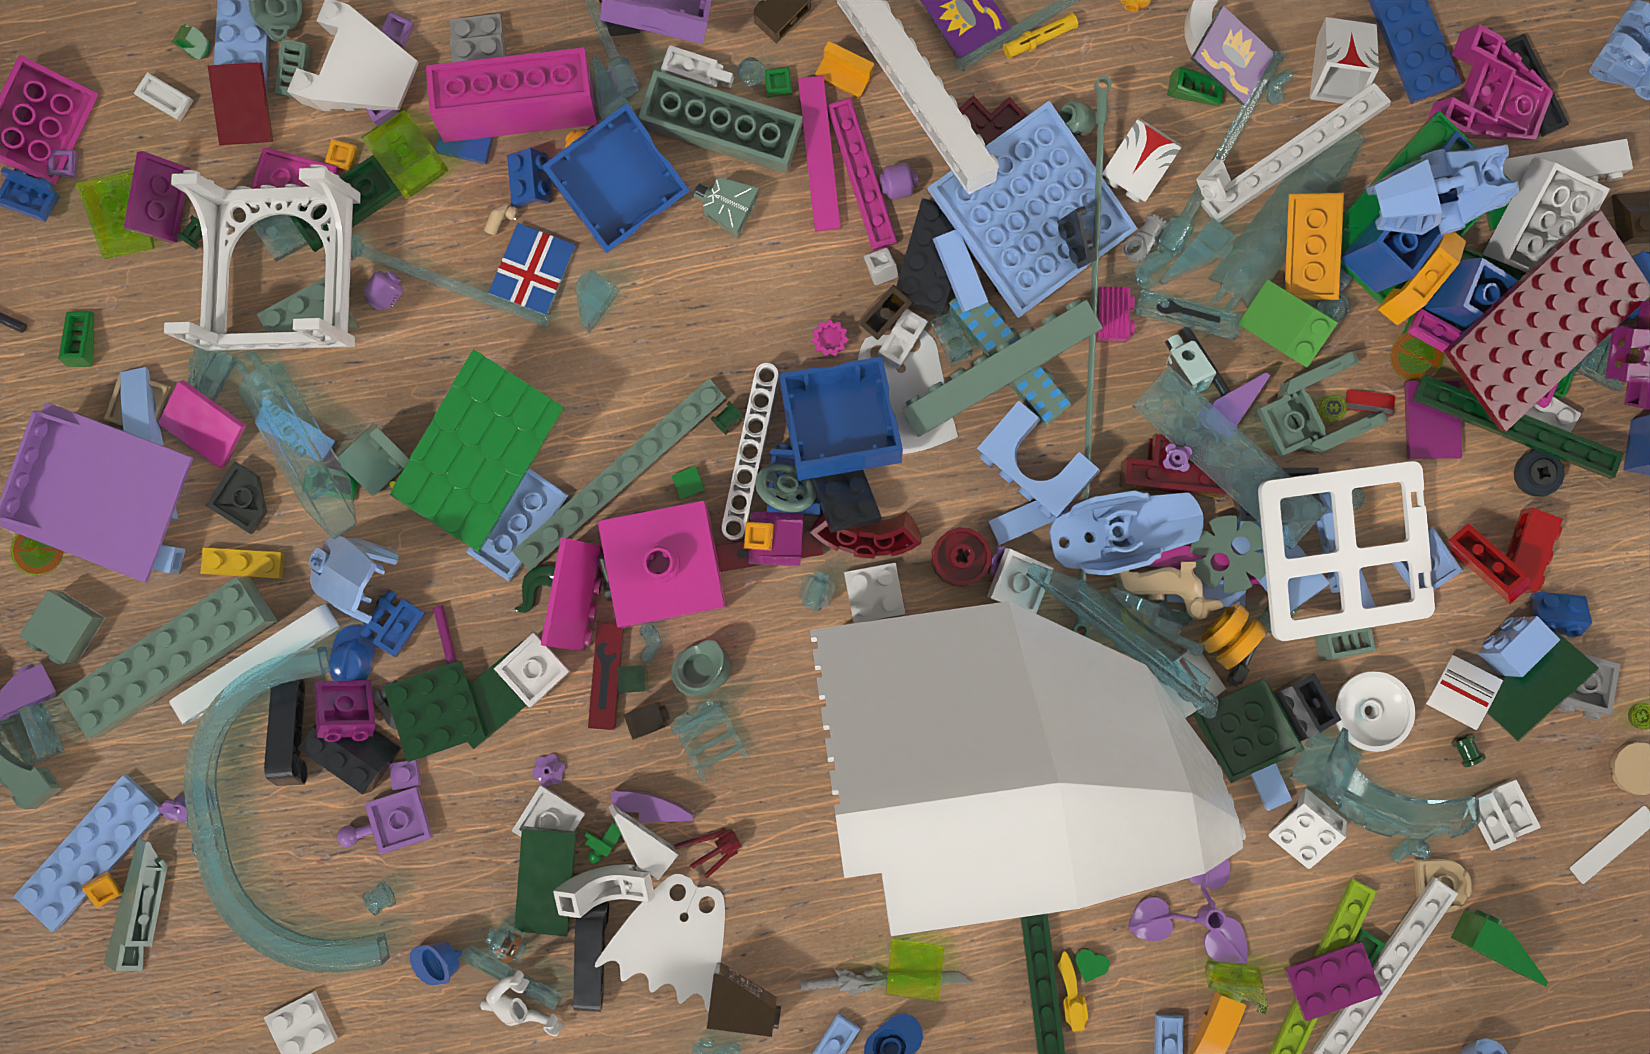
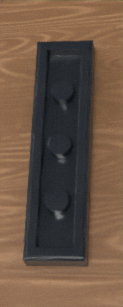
[1505,34,1569,137]

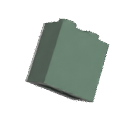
[19,590,106,665]

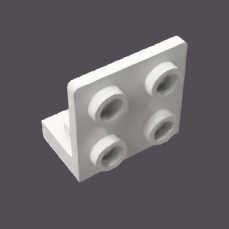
[1269,788,1347,869]

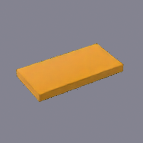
[1285,193,1344,300]

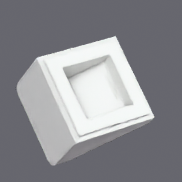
[864,247,898,285]

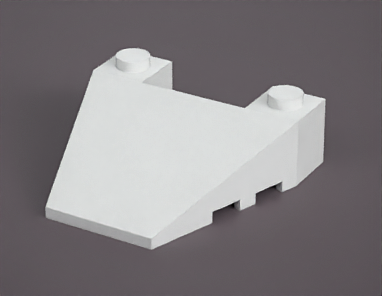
[287,0,419,111]

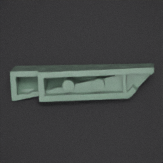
[104,839,168,971]

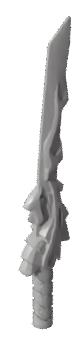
[800,966,972,997]

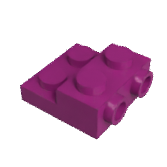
[315,680,375,742]

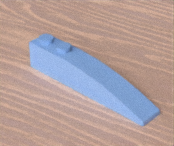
[120,367,178,521]

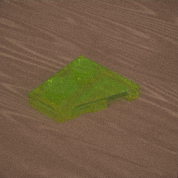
[1205,960,1268,1014]

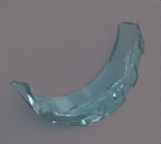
[1324,727,1481,841]

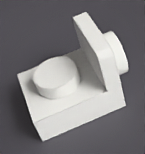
[1196,159,1231,202]

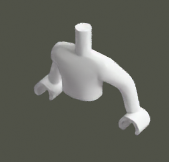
[480,970,563,1036]

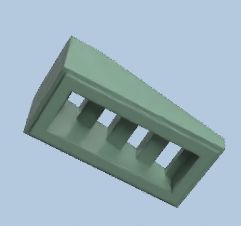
[275,39,312,98]
[1315,627,1376,661]

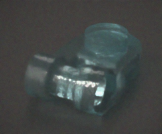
[691,1038,741,1054]

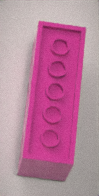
[426,47,598,142]

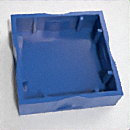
[540,103,690,253]
[779,356,903,481]

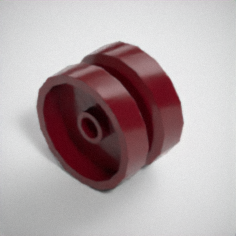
[931,527,991,587]

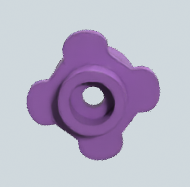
[1163,443,1192,472]

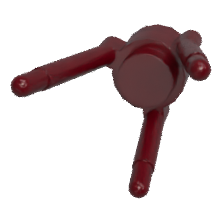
[674,828,742,878]

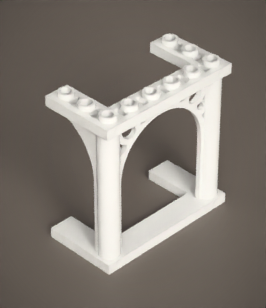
[164,165,360,351]

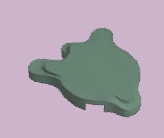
[248,0,303,42]

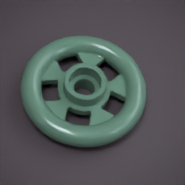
[755,463,816,512]

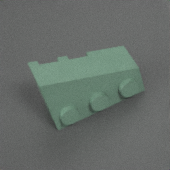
[257,277,360,333]

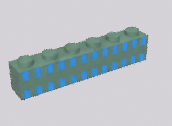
[947,291,1072,428]

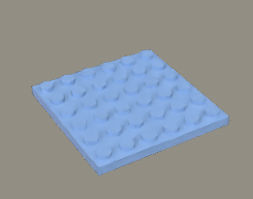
[927,101,1138,318]

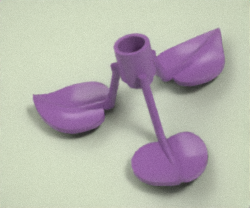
[1128,859,1248,964]

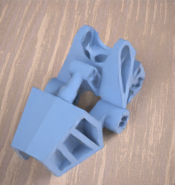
[1589,0,1650,100]
[1366,145,1519,235]

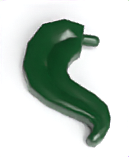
[515,565,555,613]

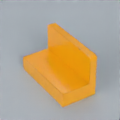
[815,41,874,98]

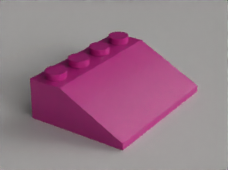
[0,54,99,186]
[541,537,603,651]

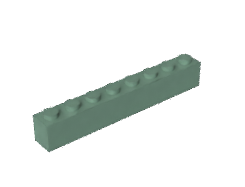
[902,299,1103,437]

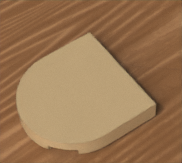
[1414,858,1472,913]

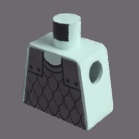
[1165,334,1216,400]

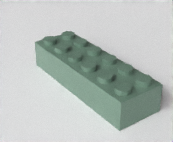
[638,70,803,174]

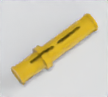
[1003,12,1078,59]

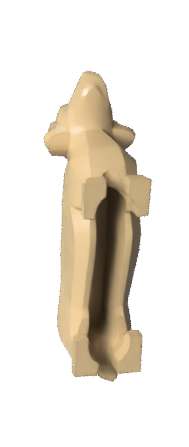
[1111,562,1224,620]

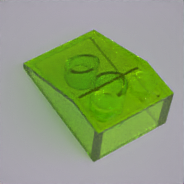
[361,109,449,200]
[75,168,155,259]

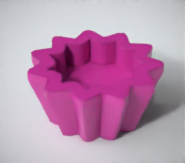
[811,319,849,356]

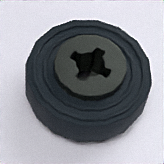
[1514,450,1565,497]

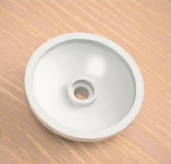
[1334,671,1415,752]

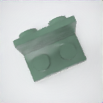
[335,423,410,496]

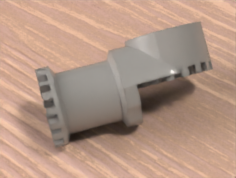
[1122,213,1168,263]

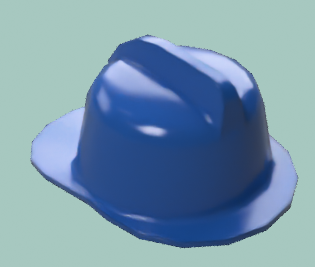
[329,625,375,681]
[410,941,463,986]
[864,1014,923,1054]

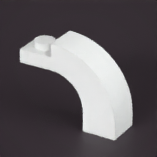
[1184,0,1219,55]
[553,864,655,918]

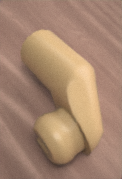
[484,203,519,235]

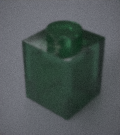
[617,664,649,693]

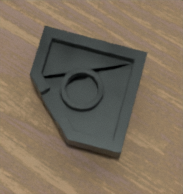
[205,462,267,534]

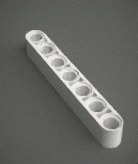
[722,363,779,541]
[169,604,340,725]

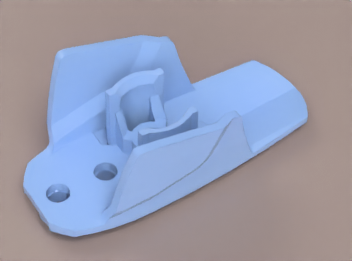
[1049,491,1203,575]
[309,536,399,624]

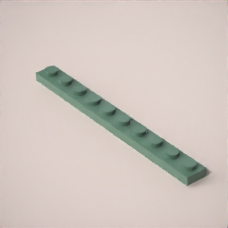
[512,378,726,571]

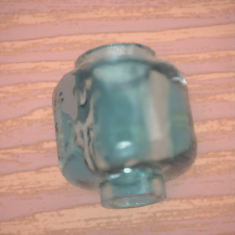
[798,570,836,611]

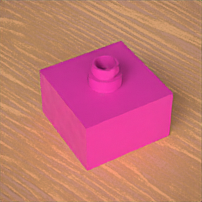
[598,501,728,628]

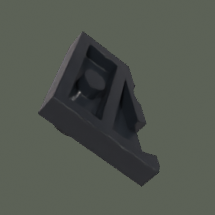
[1057,205,1097,269]

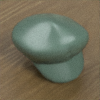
[671,640,732,697]

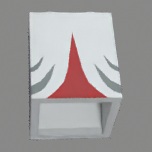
[1310,17,1379,104]
[1102,118,1182,202]

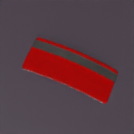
[1345,390,1395,416]

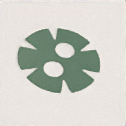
[1190,515,1266,593]

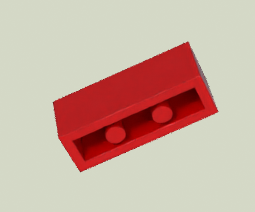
[1506,508,1563,593]
[1448,523,1531,604]

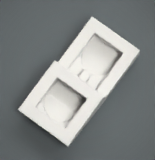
[877,309,928,369]

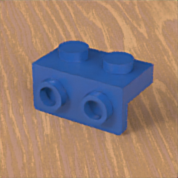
[507,148,552,207]
[0,167,60,222]
[1530,592,1592,637]

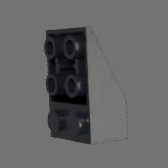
[1273,673,1342,741]

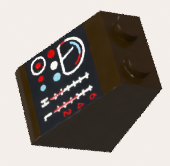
[707,963,781,1037]

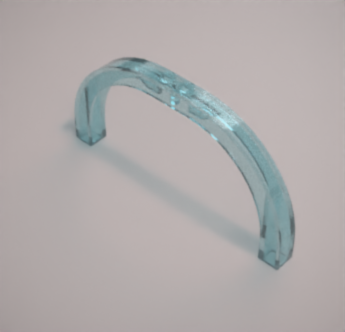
[184,646,390,973]

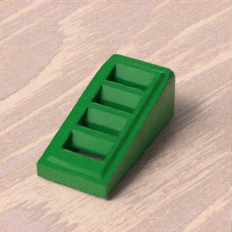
[1167,66,1224,106]
[58,311,94,367]

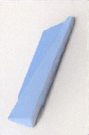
[1315,492,1376,608]

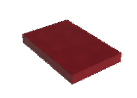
[207,62,273,146]

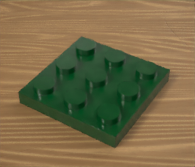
[383,660,486,763]
[1193,677,1304,783]

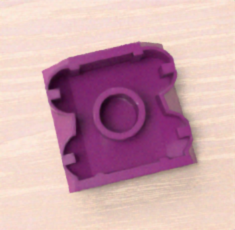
[748,512,803,566]

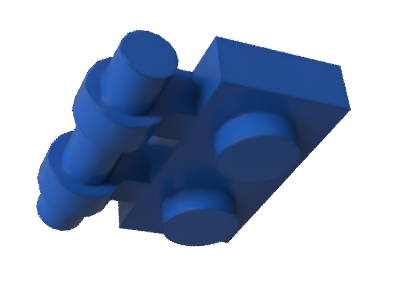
[359,589,426,657]

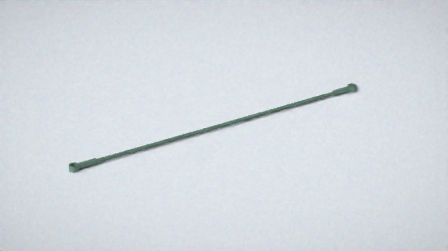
[1072,76,1112,637]

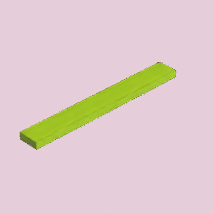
[1268,878,1377,1054]

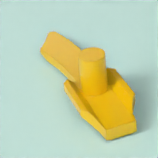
[1057,951,1088,1032]

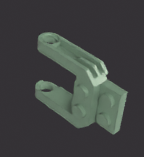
[1257,351,1388,457]

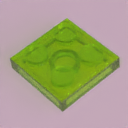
[885,939,945,1002]

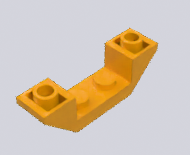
[1377,232,1466,325]

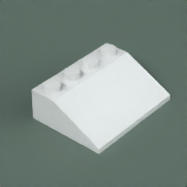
[1483,157,1610,273]

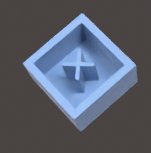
[1478,616,1560,677]

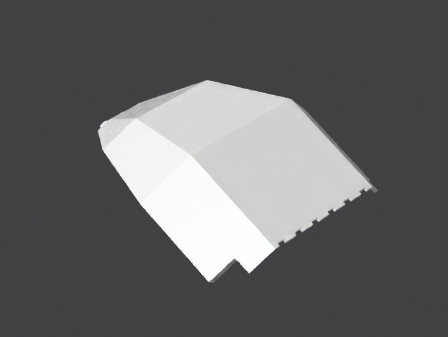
[810,601,1246,936]

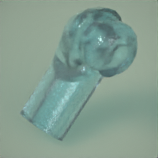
[1265,69,1293,105]
[1153,600,1193,627]
[639,624,662,664]
[1389,839,1431,864]

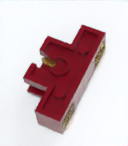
[1119,434,1233,498]

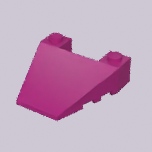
[1427,25,1553,140]

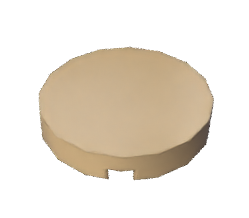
[1610,742,1650,795]

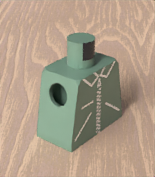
[694,177,759,239]

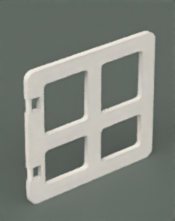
[1258,461,1435,641]

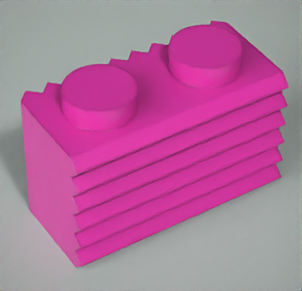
[1096,286,1135,343]

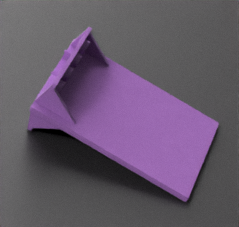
[0,403,193,583]

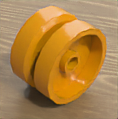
[1198,602,1267,670]

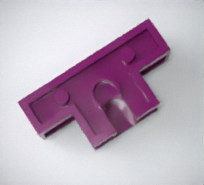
[1605,301,1650,409]

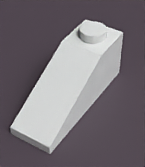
[608,803,678,880]

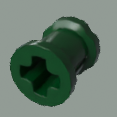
[176,215,203,250]
[710,401,744,435]
[1451,733,1486,767]

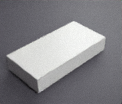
[133,72,194,122]

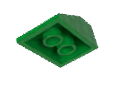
[1451,909,1548,987]

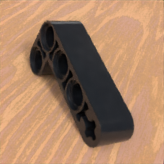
[264,677,308,786]
[573,901,609,1012]

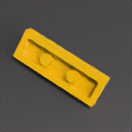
[200,548,285,579]

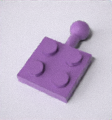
[337,786,433,855]

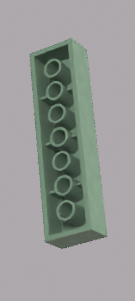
[60,577,277,739]

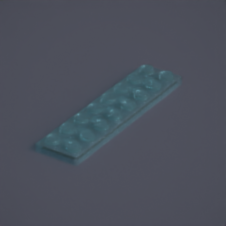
[1132,366,1327,549]

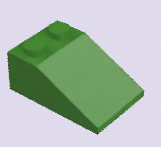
[1238,279,1338,367]

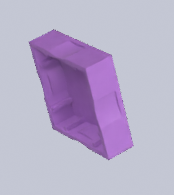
[600,0,712,44]

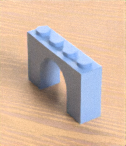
[977,401,1100,518]

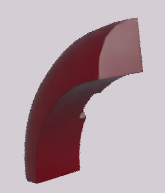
[810,511,922,559]

